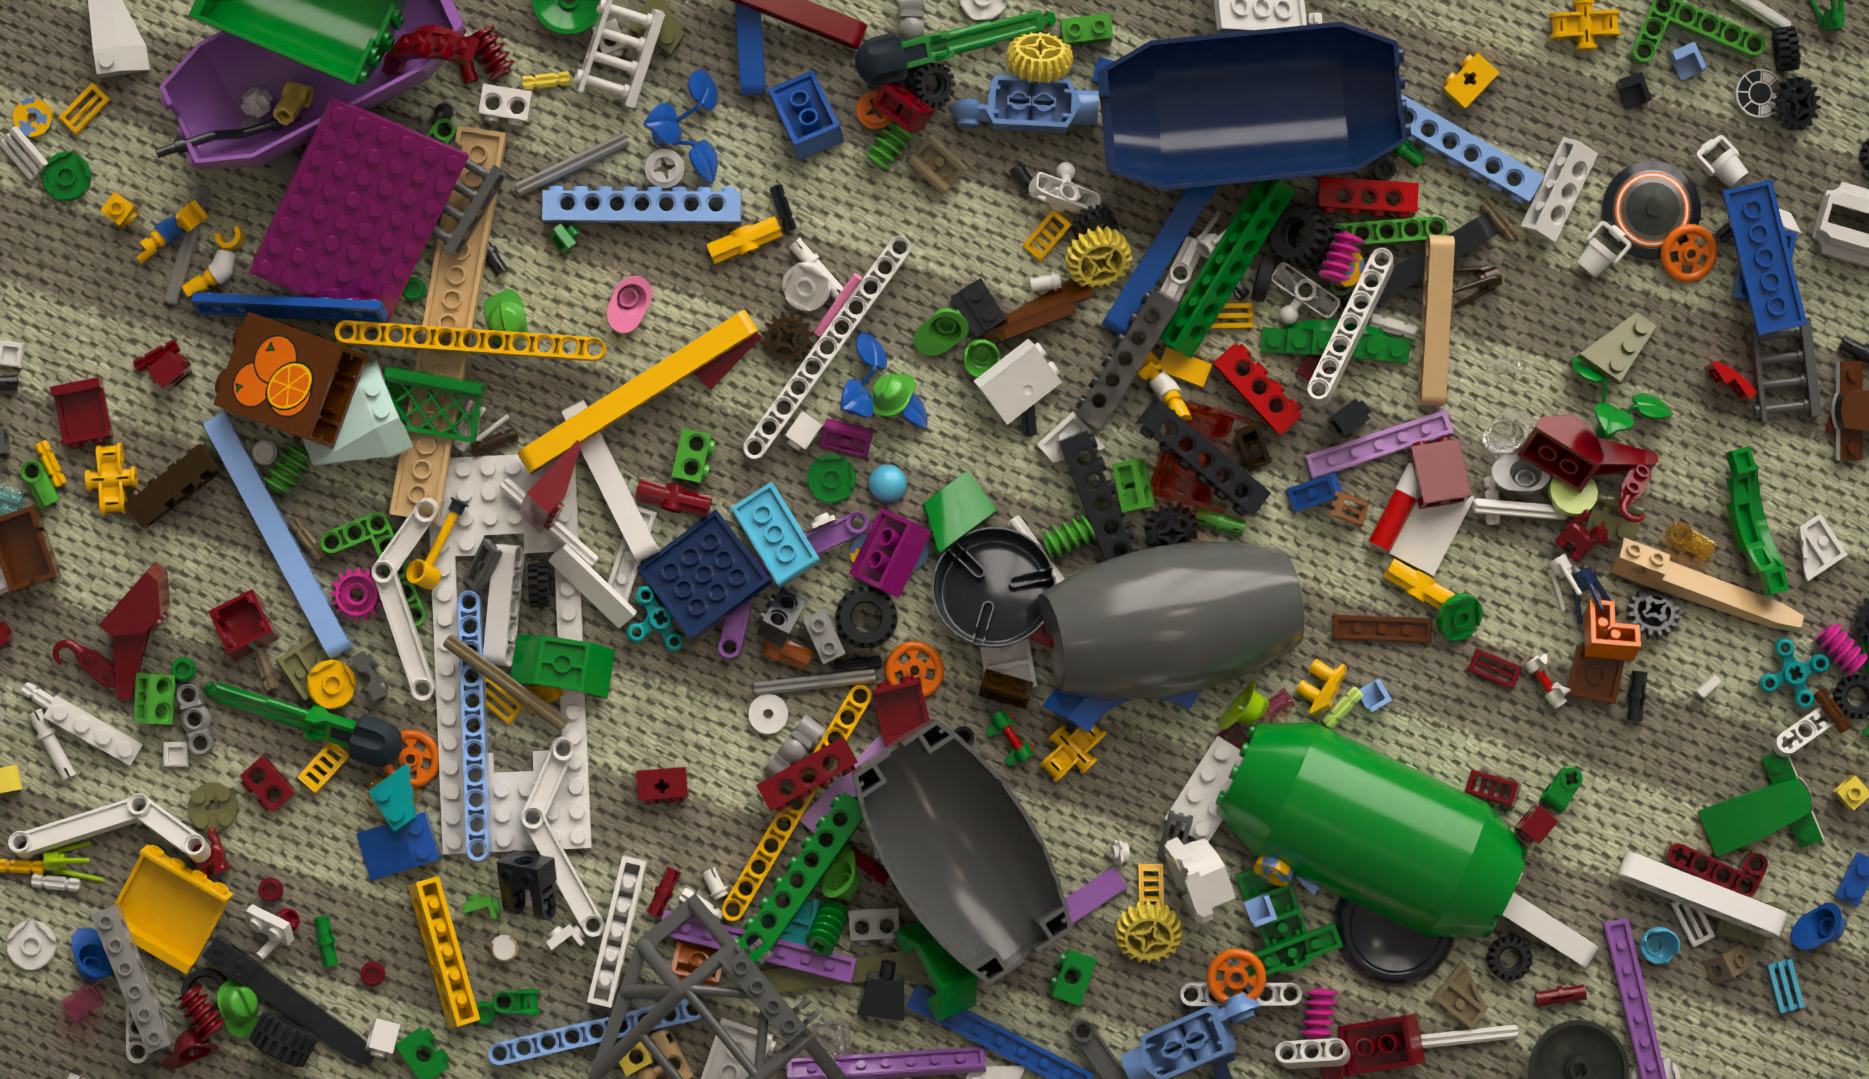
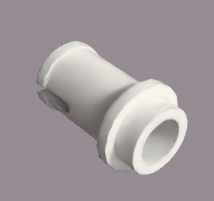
[1030,272,1062,293]
[701,867,728,900]

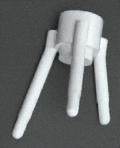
[1196,211,1227,258]
[453,401,509,452]
[1547,554,1602,612]

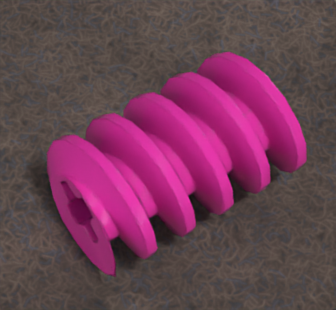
[1318,231,1365,287]
[1813,624,1868,678]
[1300,987,1339,1039]

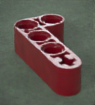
[1664,843,1768,897]

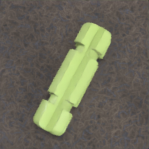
[1323,687,1363,729]

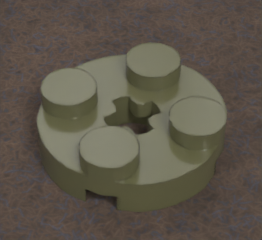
[188,782,239,832]

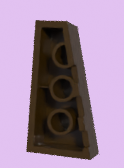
[124,444,225,529]

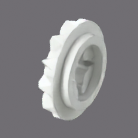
[645,149,684,188]

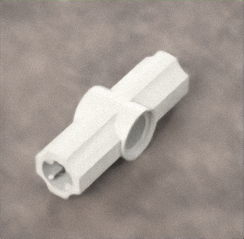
[1160,236,1201,301]

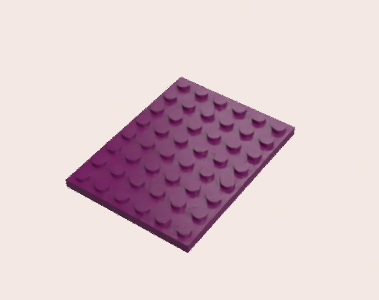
[248,96,469,323]

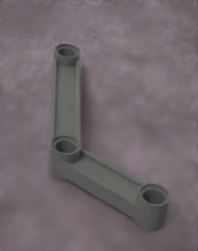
[1071,1019,1129,1079]

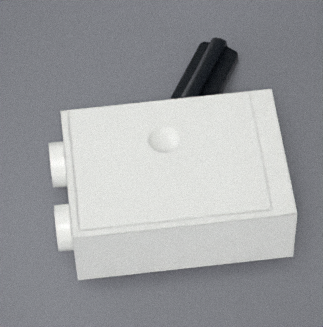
[973,339,1062,437]

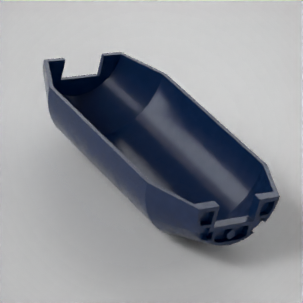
[1097,22,1411,190]

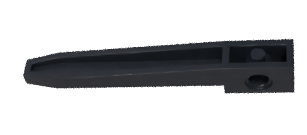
[202,934,375,1066]

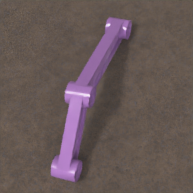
[718,511,871,659]

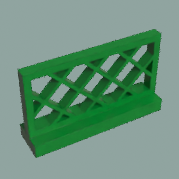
[384,366,487,443]

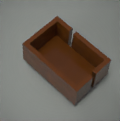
[0,505,62,593]

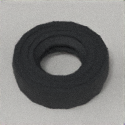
[1251,258,1274,302]

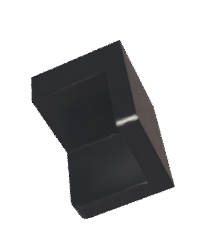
[1616,72,1652,110]

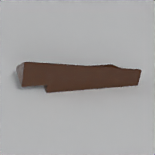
[982,278,1096,345]

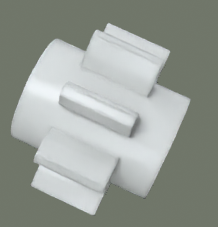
[241,87,273,118]

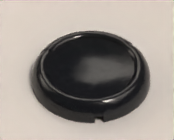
[932,527,1056,648]
[1333,897,1455,987]

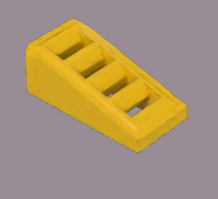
[1022,210,1072,262]
[297,742,349,793]
[1138,864,1164,907]

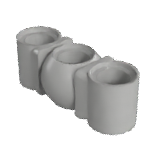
[899,0,924,41]
[177,684,214,754]
[763,714,826,785]

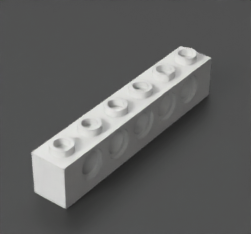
[587,855,648,1008]

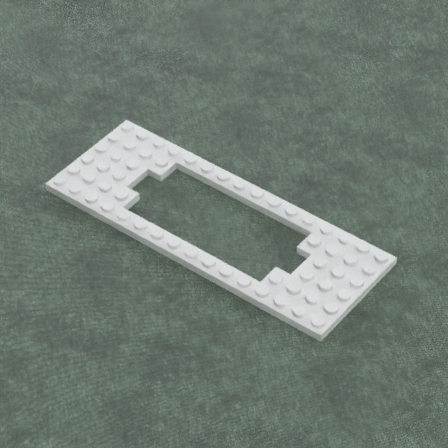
[429,455,592,854]

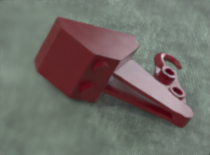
[1517,414,1658,523]
[52,562,170,701]

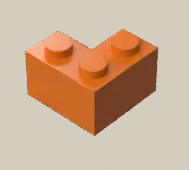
[1584,599,1641,661]

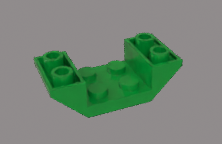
[510,634,615,699]
[893,921,978,1022]

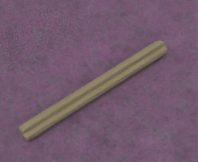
[443,635,569,730]

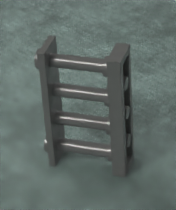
[431,140,508,258]
[1744,317,1822,423]

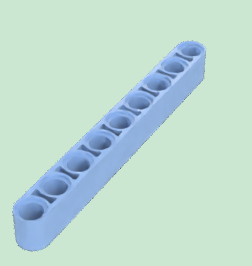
[488,998,705,1065]

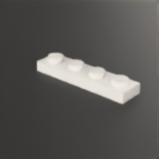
[43,695,143,766]

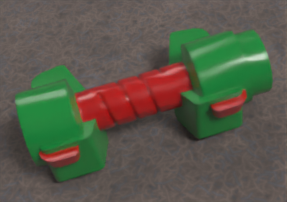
[986,709,1034,766]

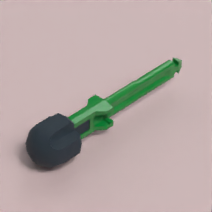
[855,10,1056,86]
[204,681,403,767]

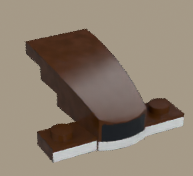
[1831,361,1869,460]

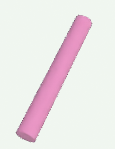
[814,273,862,337]

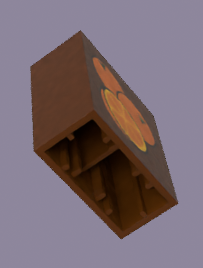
[213,312,368,449]

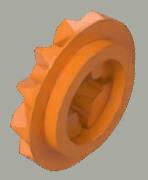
[856,90,892,130]

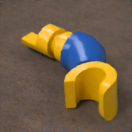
[136,200,209,264]

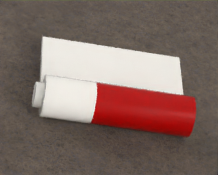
[1368,463,1475,576]

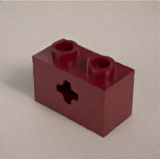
[636,767,689,805]

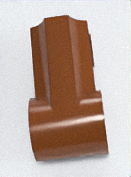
[761,638,814,671]

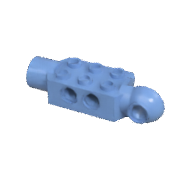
[948,75,1099,133]
[1121,992,1261,1079]

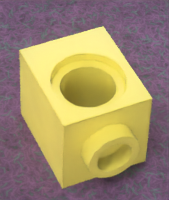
[1832,775,1869,811]
[619,1042,654,1076]

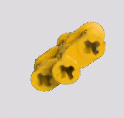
[1549,0,1621,51]
[85,442,138,516]
[1039,724,1107,783]

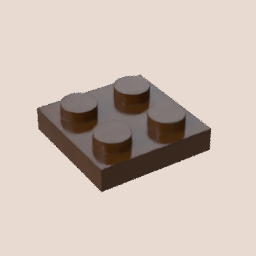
[1567,645,1625,704]

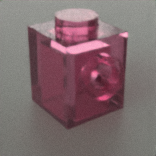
[60,984,103,1022]

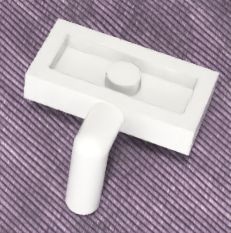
[246,904,294,961]

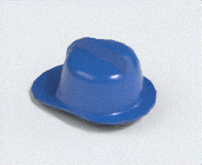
[1791,903,1847,950]
[71,928,114,984]

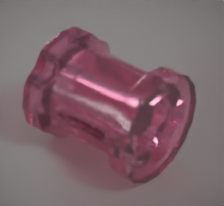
[1266,687,1295,718]

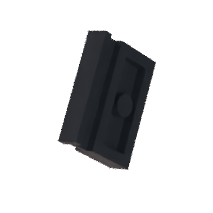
[951,278,1007,339]

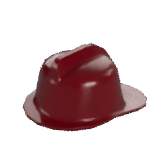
[161,1027,219,1069]

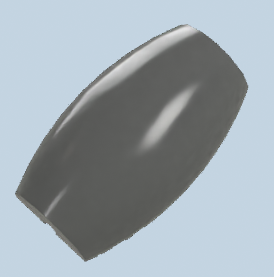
[1038,541,1305,700]
[851,719,1073,985]

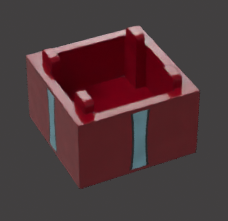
[208,589,280,661]

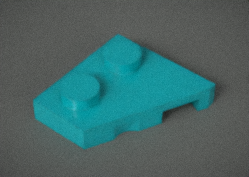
[368,764,417,833]
[762,899,820,946]

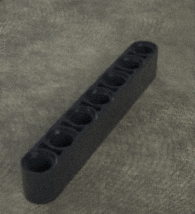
[1339,213,1497,310]

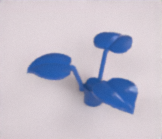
[643,69,718,184]
[840,331,928,429]

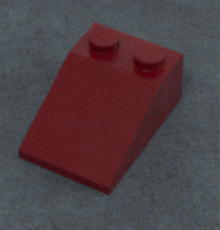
[1337,1013,1425,1076]

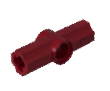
[635,478,713,518]

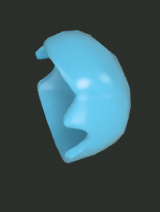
[868,464,907,503]
[1639,927,1680,964]

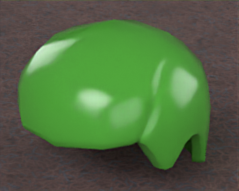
[963,339,1000,378]

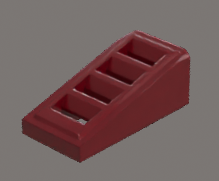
[1465,769,1521,808]

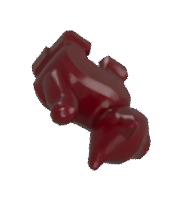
[1555,509,1609,562]
[182,827,230,876]

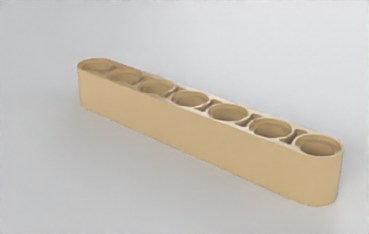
[1417,235,1455,406]

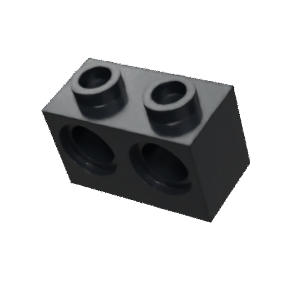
[1328,398,1370,438]
[756,587,807,648]

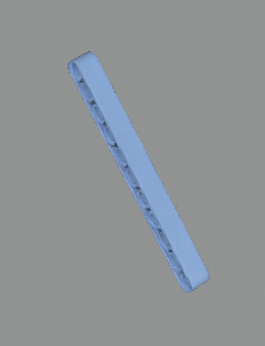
[203,411,353,659]
[457,591,492,862]

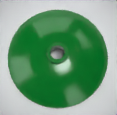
[531,0,599,35]

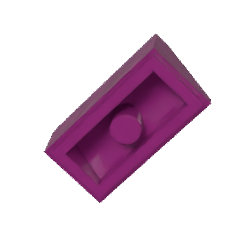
[819,418,874,458]

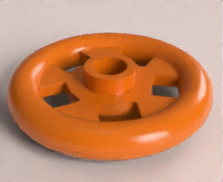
[1660,224,1717,282]
[885,641,944,698]
[383,729,439,789]
[1206,949,1266,1005]

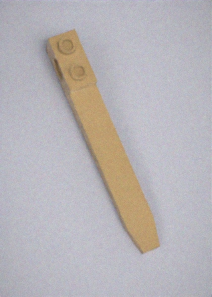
[1609,538,1804,632]

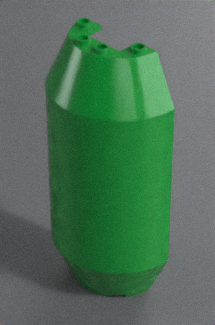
[1215,722,1528,938]

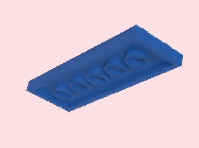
[1722,179,1807,336]

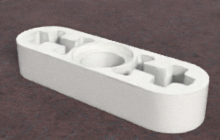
[1773,707,1835,757]

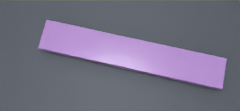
[1305,410,1453,479]
[800,733,885,834]

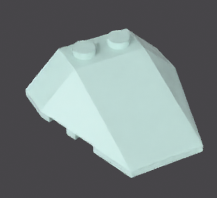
[302,360,414,466]

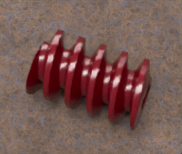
[470,25,515,82]
[174,986,225,1042]

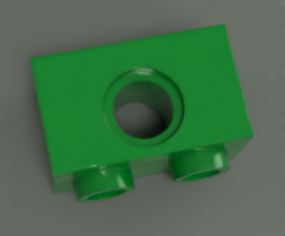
[1049,948,1097,1006]
[395,1026,450,1079]

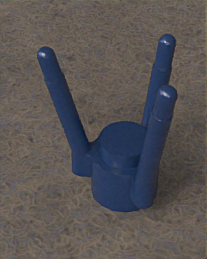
[1571,567,1619,625]

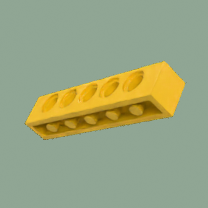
[407,876,480,1028]

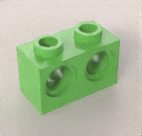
[1060,13,1113,46]
[671,428,716,484]
[1112,458,1155,513]
[133,673,176,725]

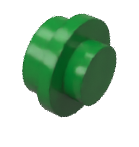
[402,277,426,302]
[171,657,197,682]
[475,1001,497,1026]

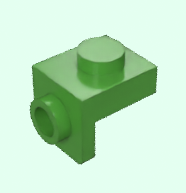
[462,893,502,920]

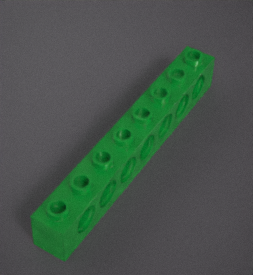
[1159,179,1296,358]
[735,792,864,968]

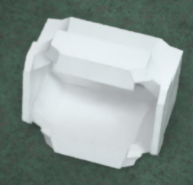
[1812,182,1869,267]
[1164,837,1236,923]

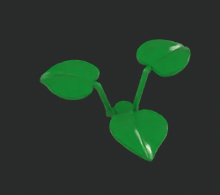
[1569,357,1673,439]

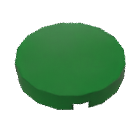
[42,152,92,201]
[807,454,856,503]
[1436,593,1483,642]

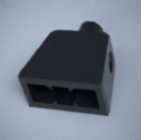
[857,960,904,1021]

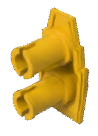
[1295,659,1347,718]

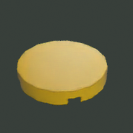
[306,659,356,709]

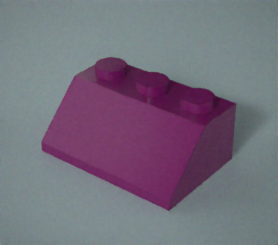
[849,507,932,598]

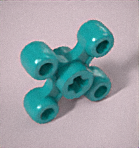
[626,586,684,652]
[1758,638,1830,709]

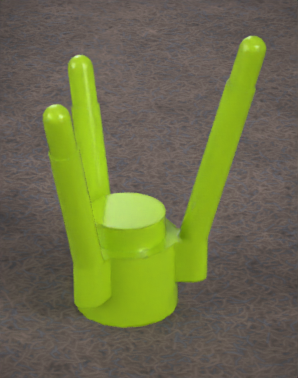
[43,841,104,882]

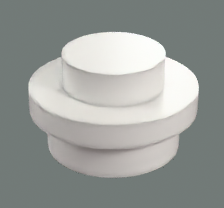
[252,440,277,465]

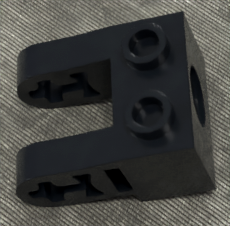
[496,850,557,921]

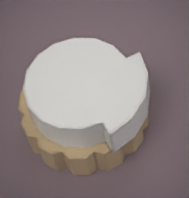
[491,934,519,962]

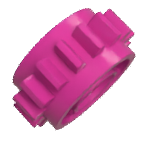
[330,567,383,622]

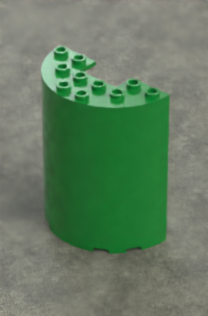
[188,0,408,87]

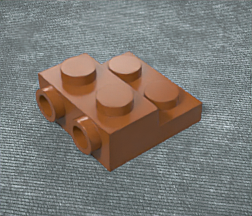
[671,939,723,997]

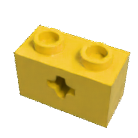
[1442,53,1499,111]

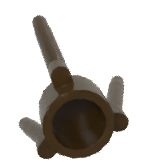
[1452,264,1502,309]

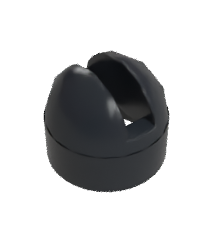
[434,103,454,121]

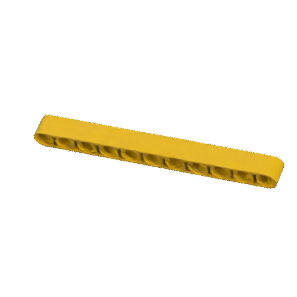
[516,310,759,474]
[335,320,607,362]
[722,685,872,921]

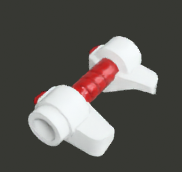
[1523,653,1570,709]

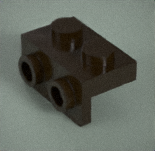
[978,669,1034,709]

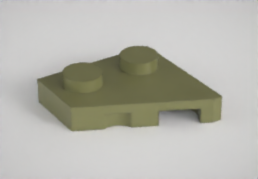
[630,0,685,55]

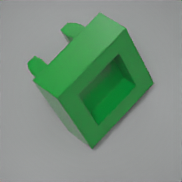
[549,224,580,255]

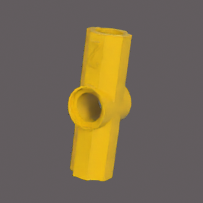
[706,216,783,264]
[1383,558,1455,610]

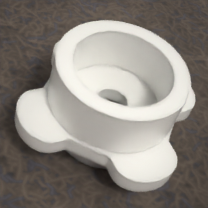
[1110,840,1130,865]

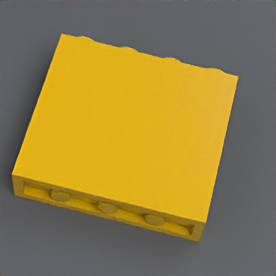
[114,844,233,974]

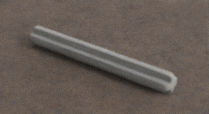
[515,133,629,196]
[164,185,211,305]
[754,669,876,696]

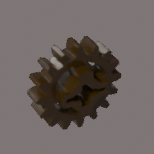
[761,312,814,365]

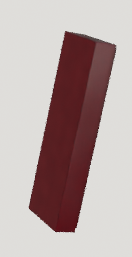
[693,333,762,390]

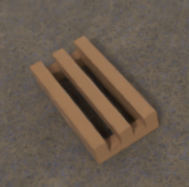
[1329,491,1369,526]

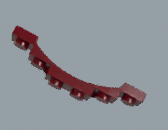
[381,25,480,76]

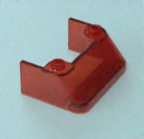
[1151,401,1251,515]

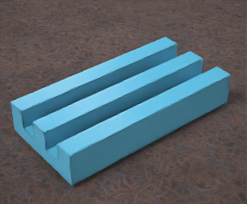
[1767,959,1805,1014]

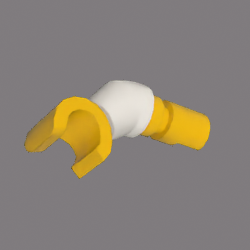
[182,225,246,297]
[1131,350,1192,421]

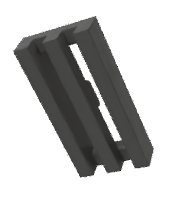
[463,538,503,594]
[1157,810,1194,859]

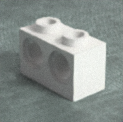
[478,84,534,127]

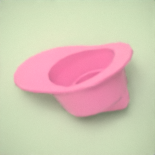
[606,276,652,333]

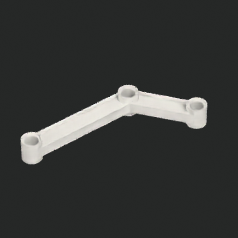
[371,498,439,701]
[520,736,604,937]
[8,793,211,862]

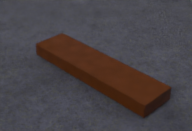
[1332,615,1432,643]

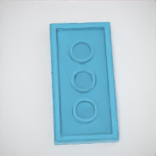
[731,481,821,588]

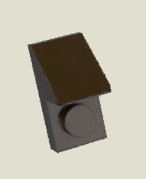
[1234,422,1272,472]

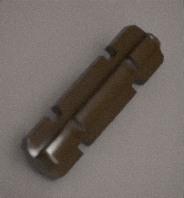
[470,428,519,457]

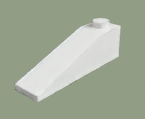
[88,0,150,78]

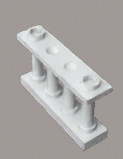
[574,0,665,109]

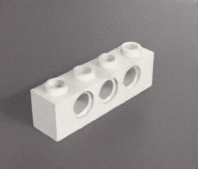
[1521,137,1598,242]

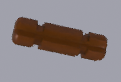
[1814,688,1852,734]

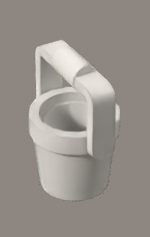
[1694,135,1749,189]
[1577,221,1632,277]

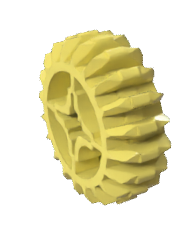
[1006,32,1073,84]
[1065,226,1132,290]
[1115,900,1182,964]

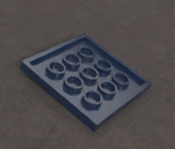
[637,509,772,642]

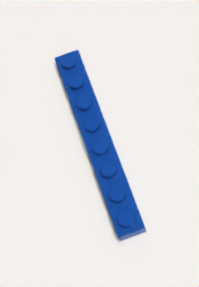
[191,292,388,323]
[906,984,1094,1079]

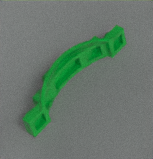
[1260,319,1410,364]
[1725,446,1789,596]

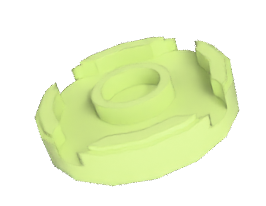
[1548,477,1598,517]

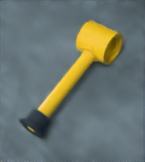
[406,497,469,590]

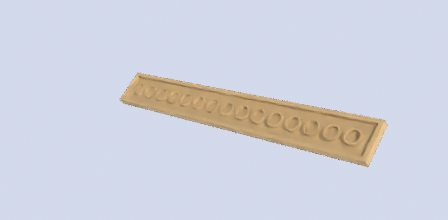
[389,126,508,523]

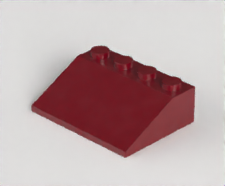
[518,440,581,533]

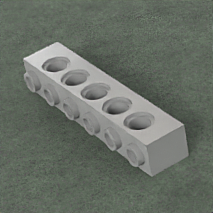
[90,904,176,1054]

